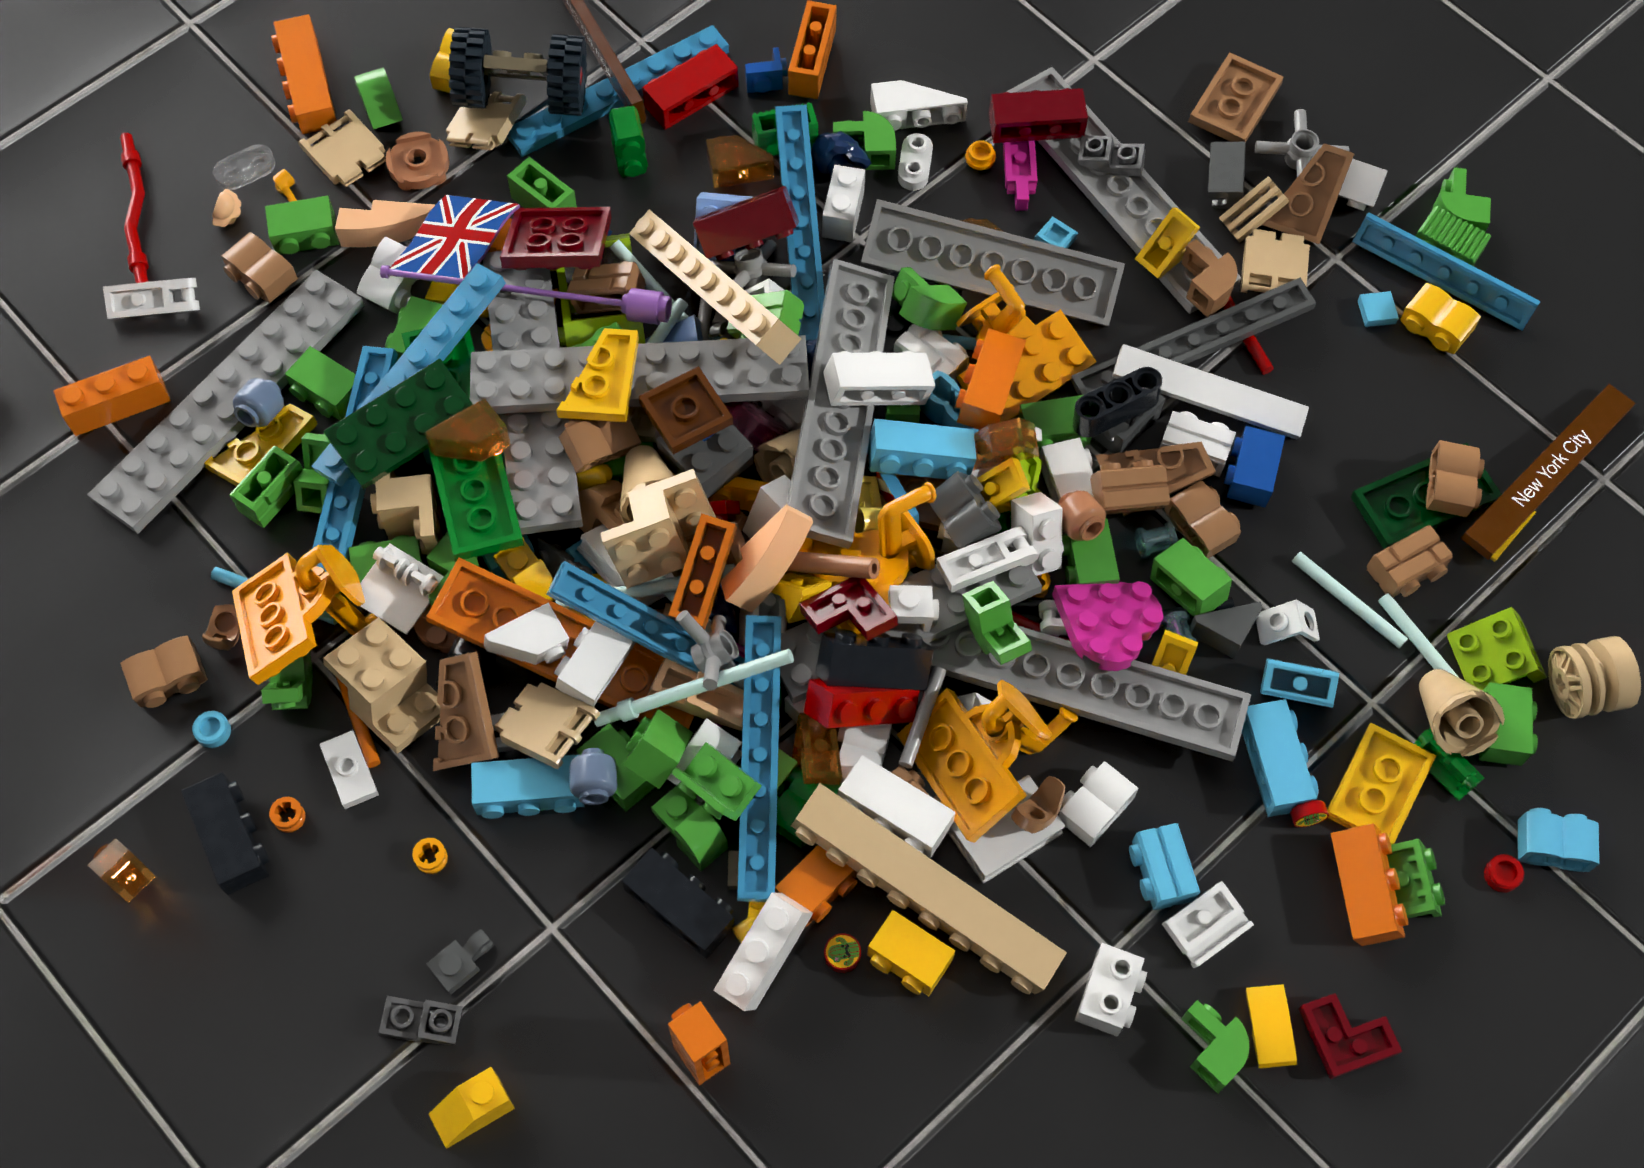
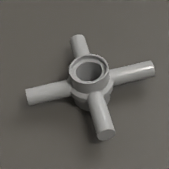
[1255,109,1349,177]
[710,240,797,289]
[676,610,744,691]

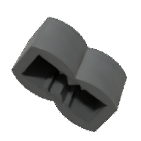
[930,471,1002,549]

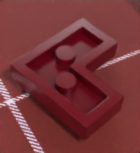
[799,577,898,641]
[1298,993,1402,1080]

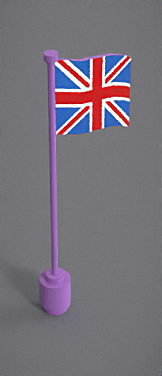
[380,195,672,325]

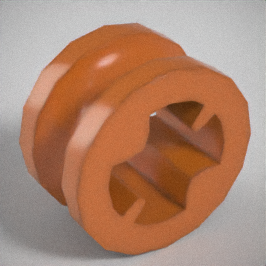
[269,797,306,833]

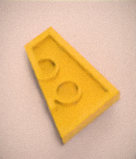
[556,328,639,422]
[204,404,318,486]

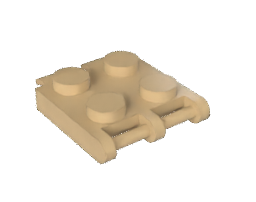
[446,91,526,150]
[298,109,386,187]
[1240,229,1310,293]
[494,682,600,769]

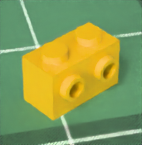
[867,910,955,996]

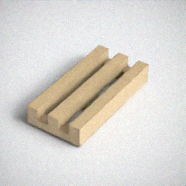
[1219,176,1290,243]

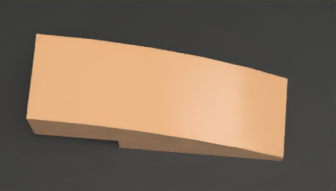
[335,200,435,247]
[721,504,813,613]
[647,658,744,731]

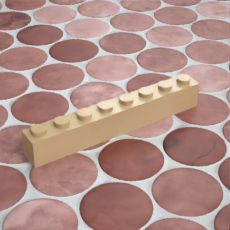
[629,209,801,365]
[791,783,1067,994]

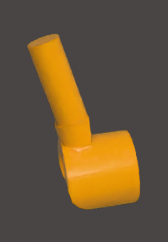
[273,169,297,202]

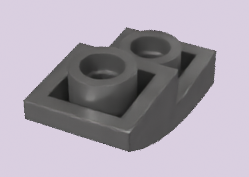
[1078,136,1146,176]
[378,996,463,1045]

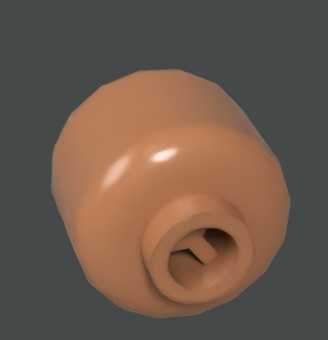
[1058,491,1106,541]

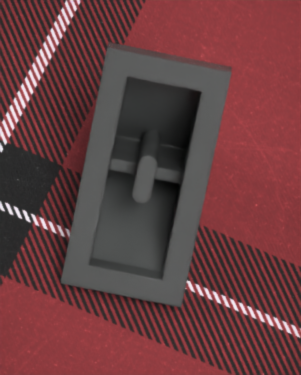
[1188,602,1263,659]

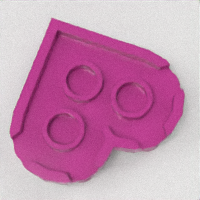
[1052,581,1163,671]

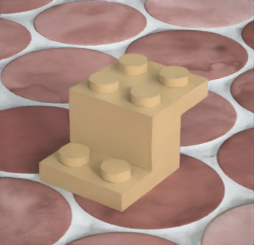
[370,469,444,555]
[601,469,716,589]
[323,617,441,754]

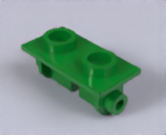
[1413,728,1484,801]

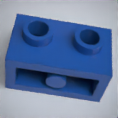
[1224,426,1285,508]

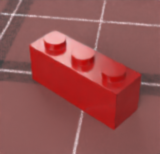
[642,44,739,130]
[804,678,920,728]

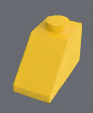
[429,1067,515,1149]

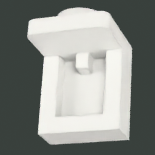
[888,585,939,633]

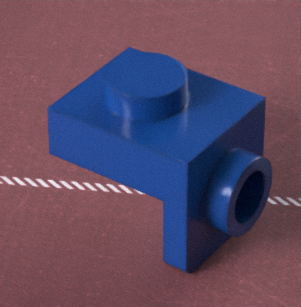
[745,47,788,93]

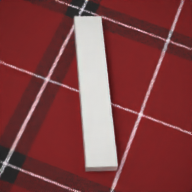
[1112,344,1309,440]

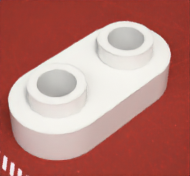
[898,133,933,191]

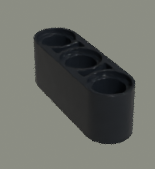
[1073,367,1162,438]

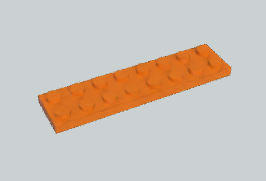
[426,557,694,729]

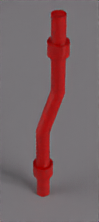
[120,133,149,283]

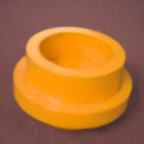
[965,140,996,170]

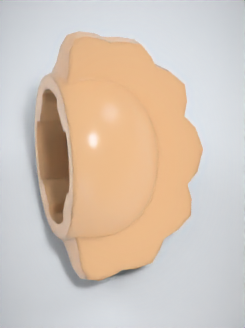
[212,189,241,228]

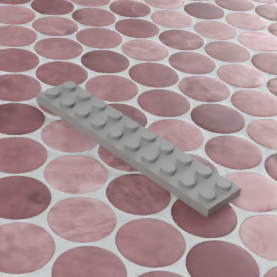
[1006,67,1241,314]
[483,251,583,535]
[787,258,895,549]
[87,270,365,534]
[470,335,810,415]
[928,625,1251,762]

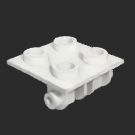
[360,543,444,635]

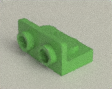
[671,742,762,821]
[1387,839,1445,918]

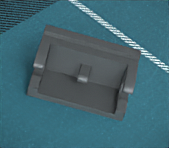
[1208,141,1245,209]
[1093,387,1166,454]

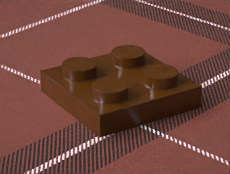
[639,366,733,455]

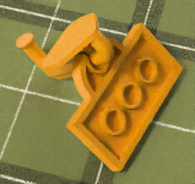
[956,264,1097,429]
[799,482,936,635]
[232,545,386,685]
[897,680,1078,843]

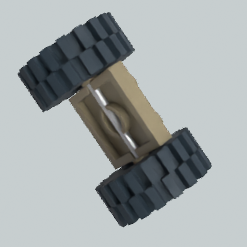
[449,27,587,116]

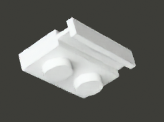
[1162,881,1254,968]

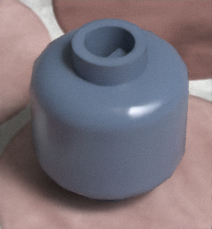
[233,378,284,427]
[569,748,617,805]

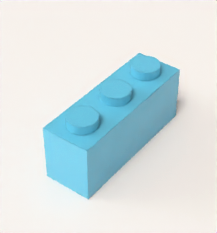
[868,418,977,479]
[1242,699,1319,817]
[471,754,585,819]

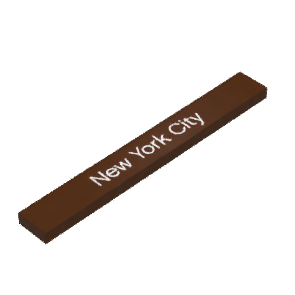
[562,0,646,124]
[1461,384,1636,560]

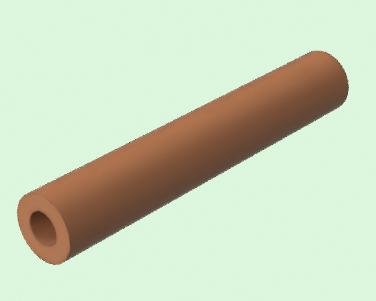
[787,552,880,579]

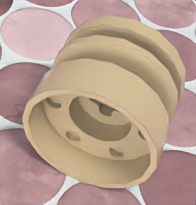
[1548,636,1641,719]

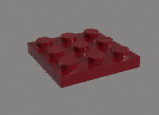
[500,207,612,271]

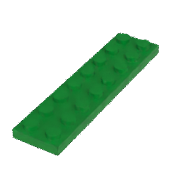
[401,328,524,562]

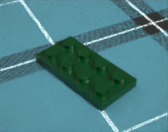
[323,358,479,490]
[1350,442,1502,549]

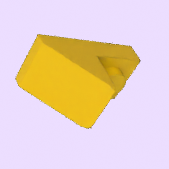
[1135,207,1200,279]
[977,457,1030,513]
[493,537,555,601]
[770,571,832,623]
[1151,630,1199,675]

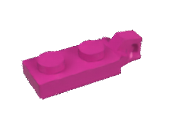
[1003,141,1038,211]

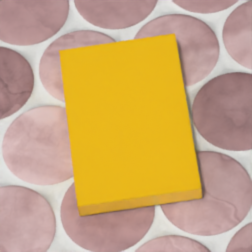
[1327,723,1437,845]

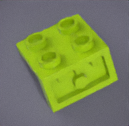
[1447,607,1547,691]

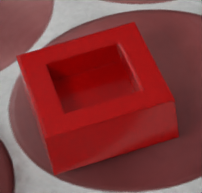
[709,500,741,522]

